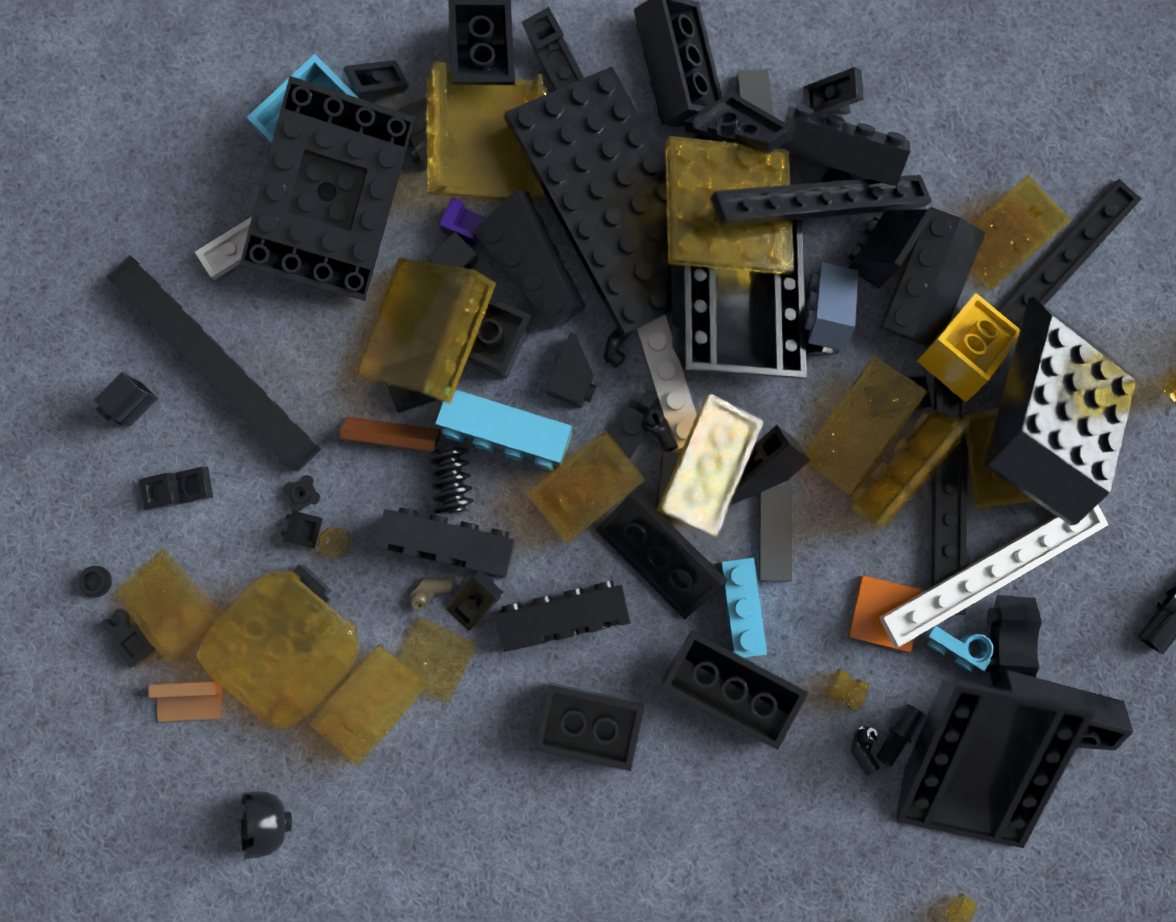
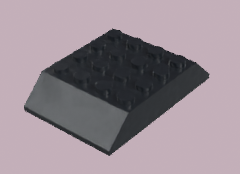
[671,181,807,379]
[984,296,1136,526]
[896,680,1095,848]

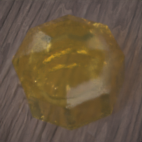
[318,527,351,558]
[946,893,978,922]

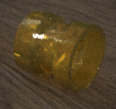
[826,669,869,712]

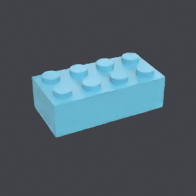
[436,387,572,472]

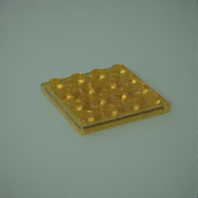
[666,136,794,274]

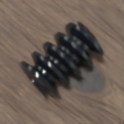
[429,447,474,514]

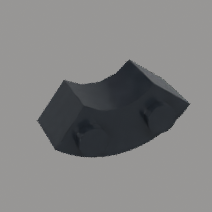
[985,595,1042,686]

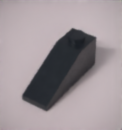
[707,425,811,509]

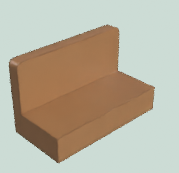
[148,680,222,722]

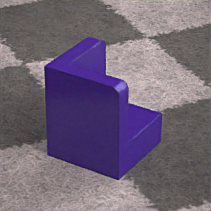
[439,197,487,247]

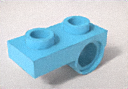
[922,626,993,672]

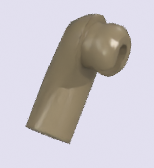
[409,578,452,611]

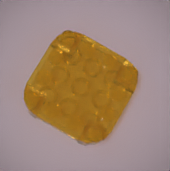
[197,570,360,729]

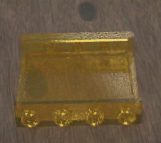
[426,61,547,203]
[354,258,496,404]

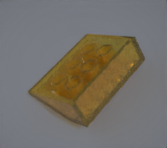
[850,410,968,535]

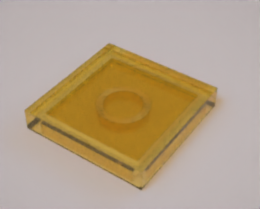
[392,616,478,702]

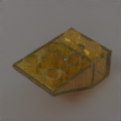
[971,174,1072,290]

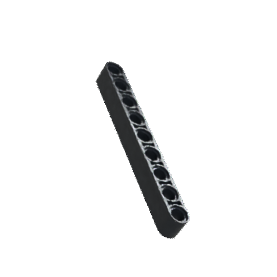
[107,255,321,472]

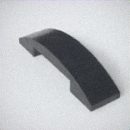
[522,7,584,90]

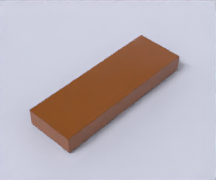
[340,417,440,452]

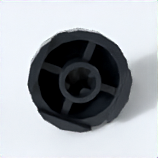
[241,791,292,859]

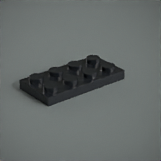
[596,489,727,620]

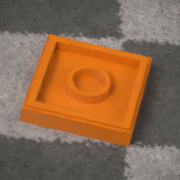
[847,575,925,652]

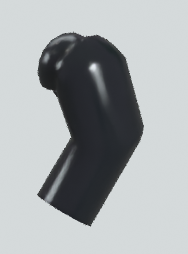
[851,726,880,776]

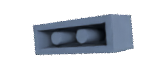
[804,262,858,352]

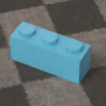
[718,558,767,658]

